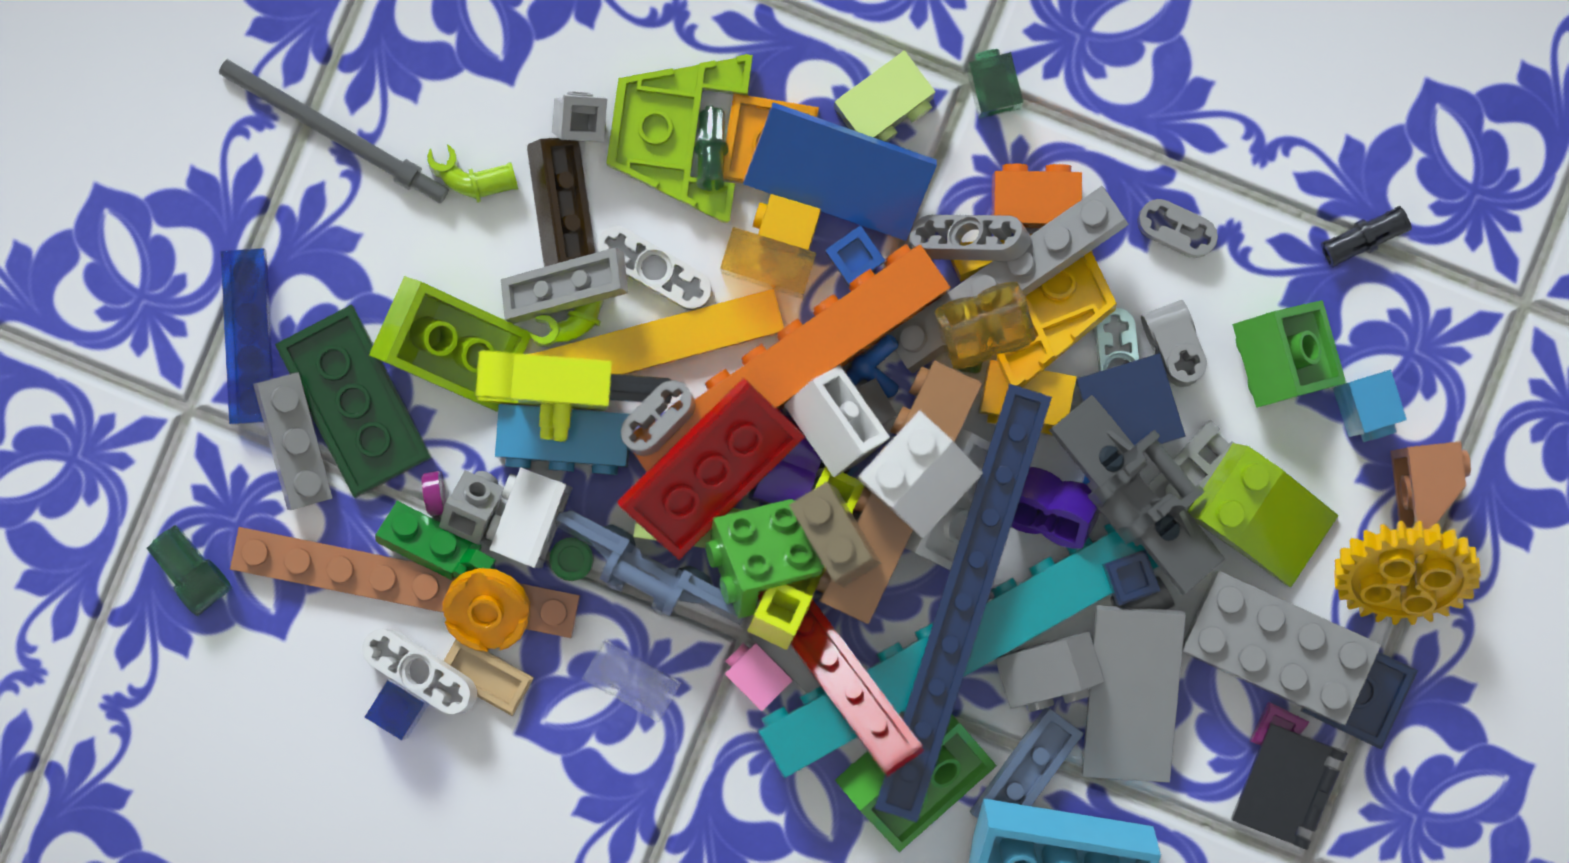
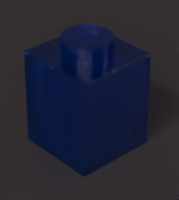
[365,679,429,741]

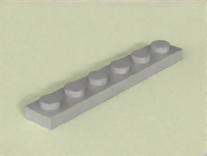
[889,186,1129,373]

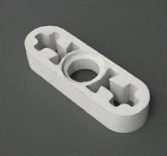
[597,226,712,310]
[362,629,477,714]

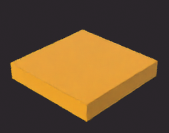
[720,93,819,184]

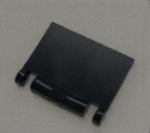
[1231,723,1348,850]

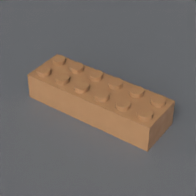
[816,360,982,624]

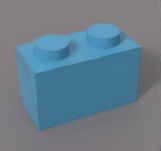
[1333,369,1407,442]

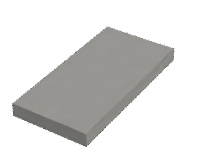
[1082,605,1186,783]

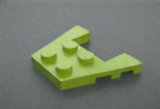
[606,54,753,224]

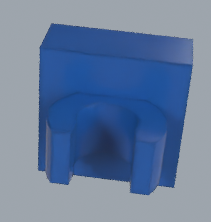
[825,225,886,287]

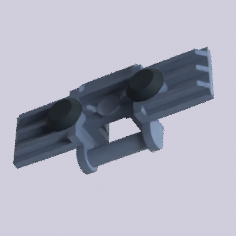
[556,510,745,625]

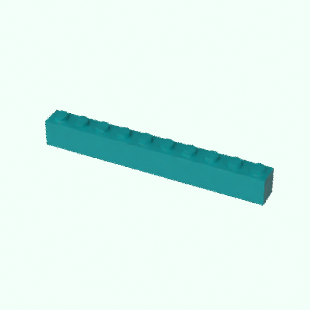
[757,523,1159,778]

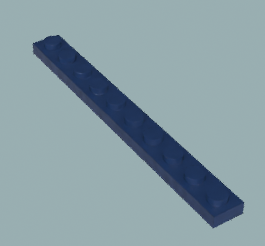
[874,384,1052,822]

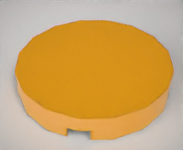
[442,568,530,652]

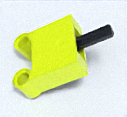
[475,351,672,442]

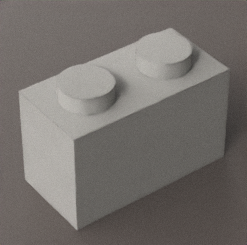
[995,631,1104,712]

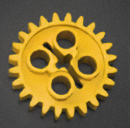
[1334,521,1481,625]

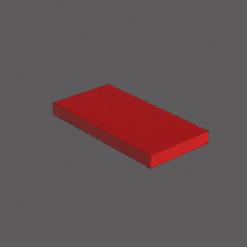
[617,377,805,560]

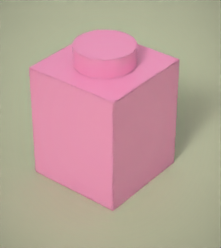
[725,643,793,711]

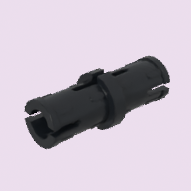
[1321,205,1412,268]

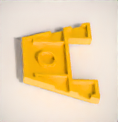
[947,233,1117,387]

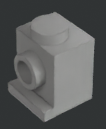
[552,91,607,142]
[439,470,504,545]

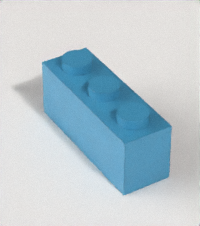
[495,404,630,475]

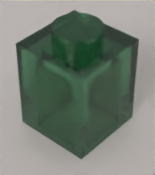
[966,49,1023,119]

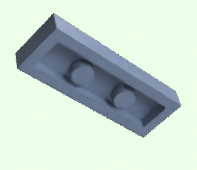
[969,707,1084,818]

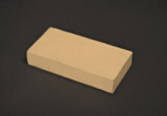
[441,639,535,716]

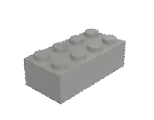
[1182,571,1382,725]

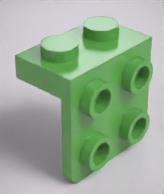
[705,499,824,619]

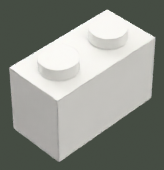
[784,365,890,477]

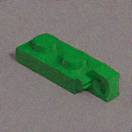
[375,501,496,580]

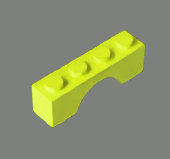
[747,466,864,650]

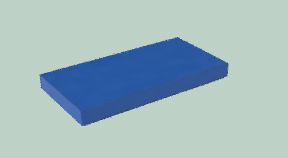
[743,102,937,241]

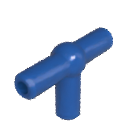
[845,334,899,398]

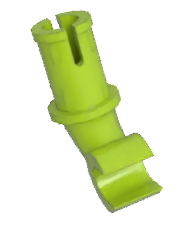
[427,144,518,203]
[530,300,603,347]

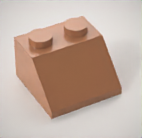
[1390,441,1471,530]

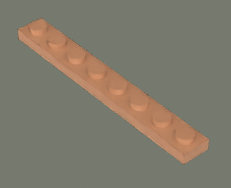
[230,527,581,638]

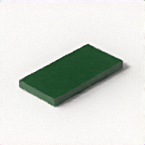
[275,304,433,498]

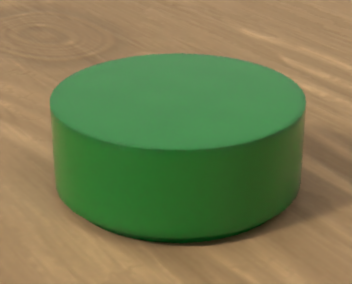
[549,537,594,581]

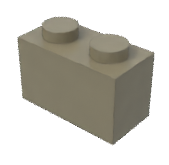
[789,482,881,587]

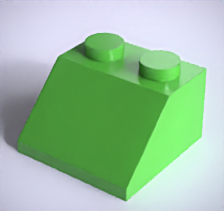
[1232,300,1346,408]

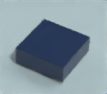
[1102,550,1160,606]

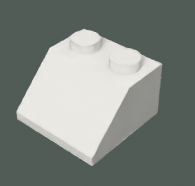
[857,410,983,539]
[486,468,573,568]

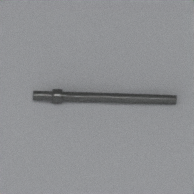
[219,59,449,204]

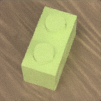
[834,50,935,142]

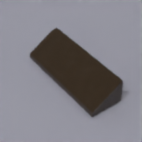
[527,138,595,267]

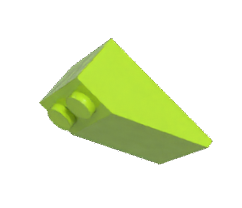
[369,276,533,412]
[1188,443,1339,587]

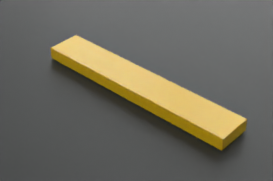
[528,289,784,375]

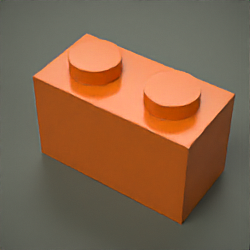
[992,164,1082,229]

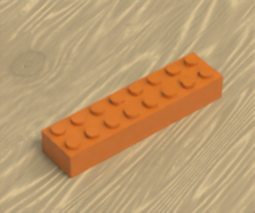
[634,244,951,472]

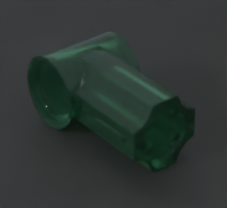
[146,525,232,616]

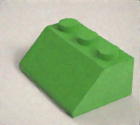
[835,714,997,853]

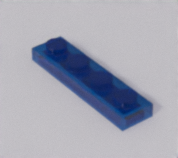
[220,248,273,425]

